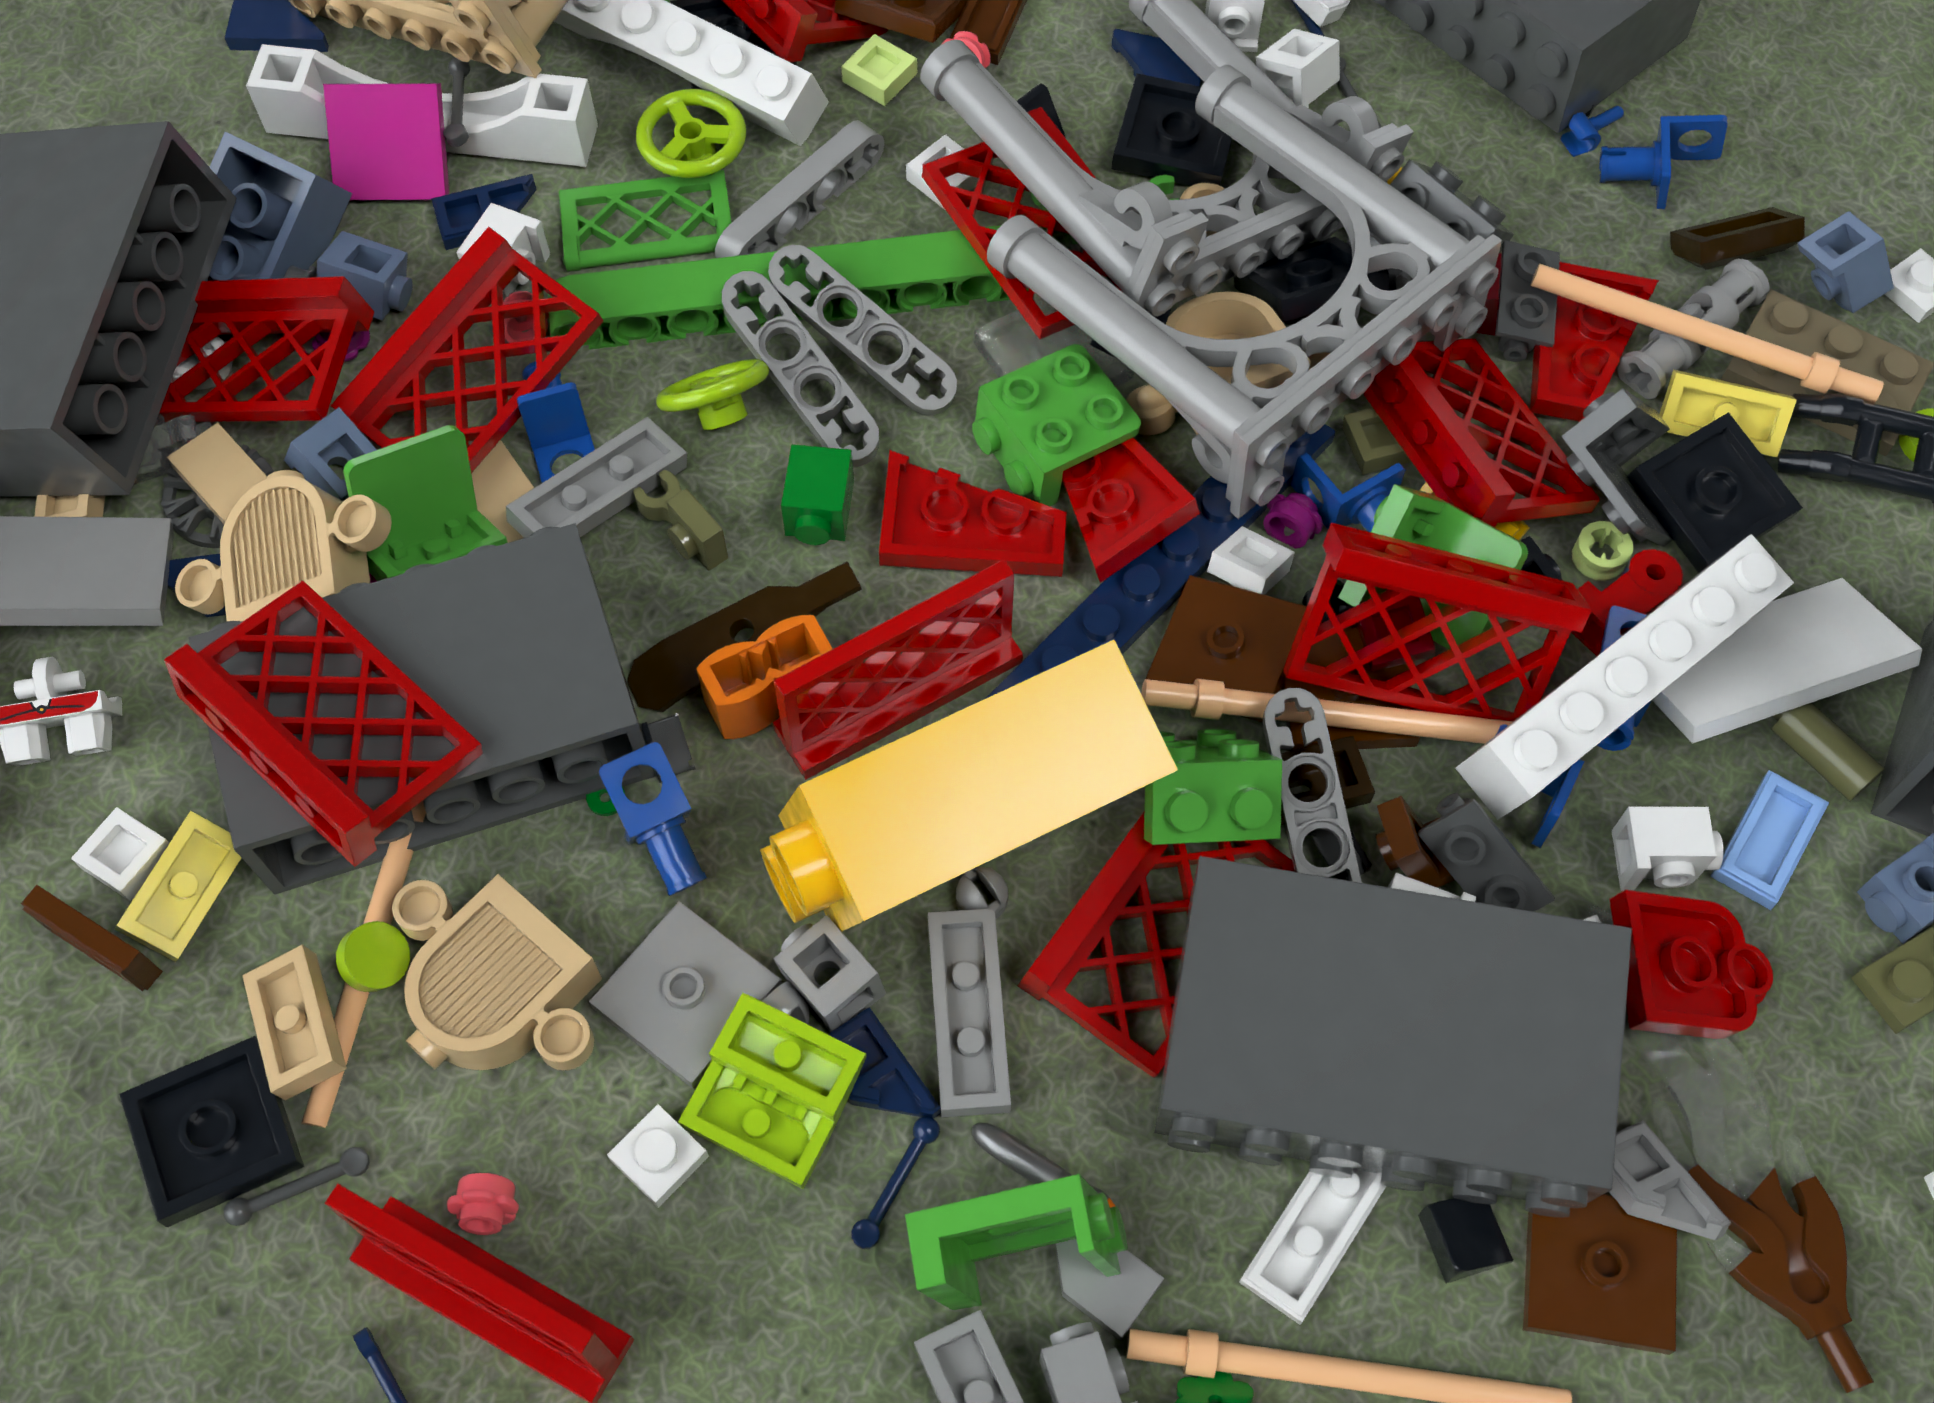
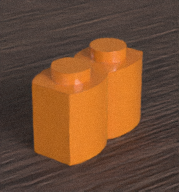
[697,615,833,739]

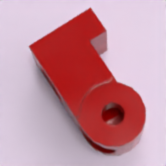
[1571,549,1683,656]

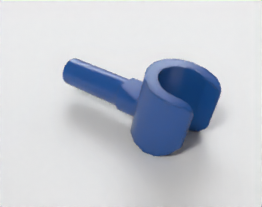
[1560,106,1624,157]

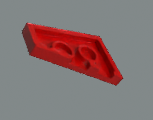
[1530,262,1659,422]
[1062,437,1200,583]
[879,450,1066,577]

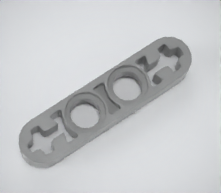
[715,120,885,258]
[768,244,957,415]
[722,271,879,467]
[1263,688,1362,883]

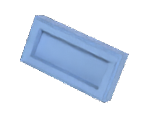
[1710,770,1829,910]

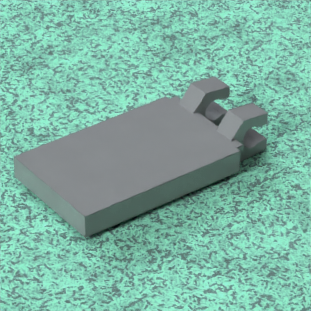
[0,516,174,626]

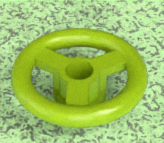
[636,89,746,178]
[656,359,770,430]

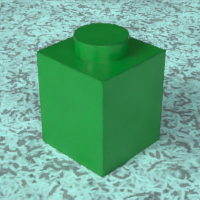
[781,444,854,545]

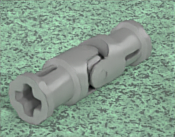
[1617,258,1770,400]

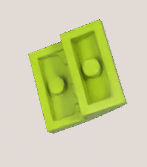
[678,992,867,1189]

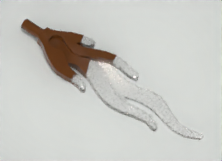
[1586,905,1874,1394]

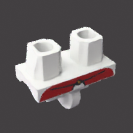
[0,657,122,766]

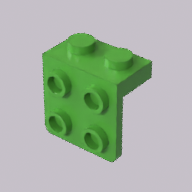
[972,344,1141,506]
[343,425,508,581]
[1338,484,1528,657]
[1144,729,1282,845]

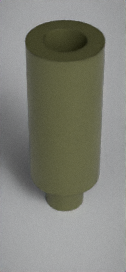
[1771,703,1885,802]

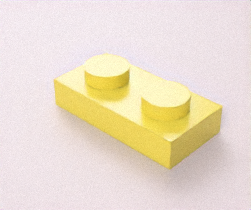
[1659,370,1797,458]
[114,811,241,962]

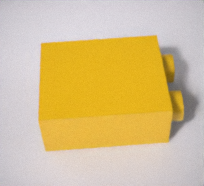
[760,640,1178,932]

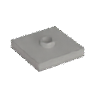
[589,901,782,1089]

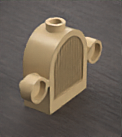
[1126,292,1330,435]
[175,470,392,622]
[392,874,602,1070]

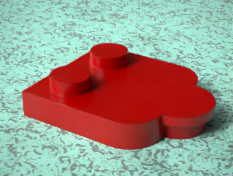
[1609,890,1773,1039]

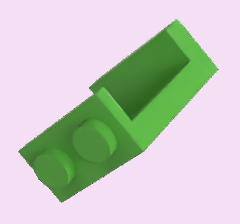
[905,1174,1127,1310]

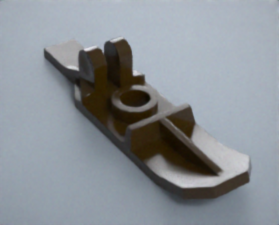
[627,561,862,712]

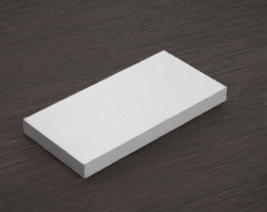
[1652,578,1922,744]

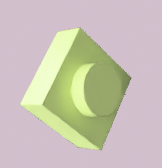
[841,34,917,106]

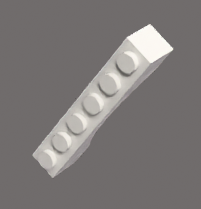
[554,0,829,146]
[246,44,598,167]
[1455,534,1794,820]

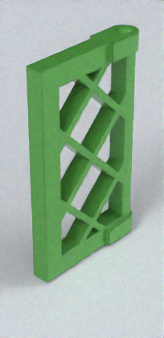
[559,170,732,272]

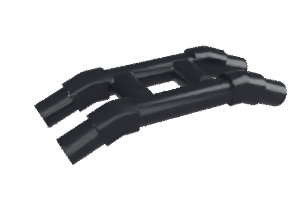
[1778,393,1934,503]

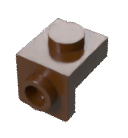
[1376,796,1455,888]

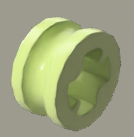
[1572,521,1633,581]

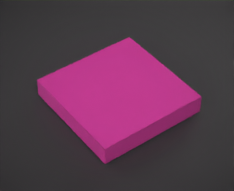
[323,83,449,200]

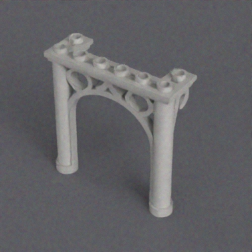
[920,0,1414,316]
[987,65,1502,519]

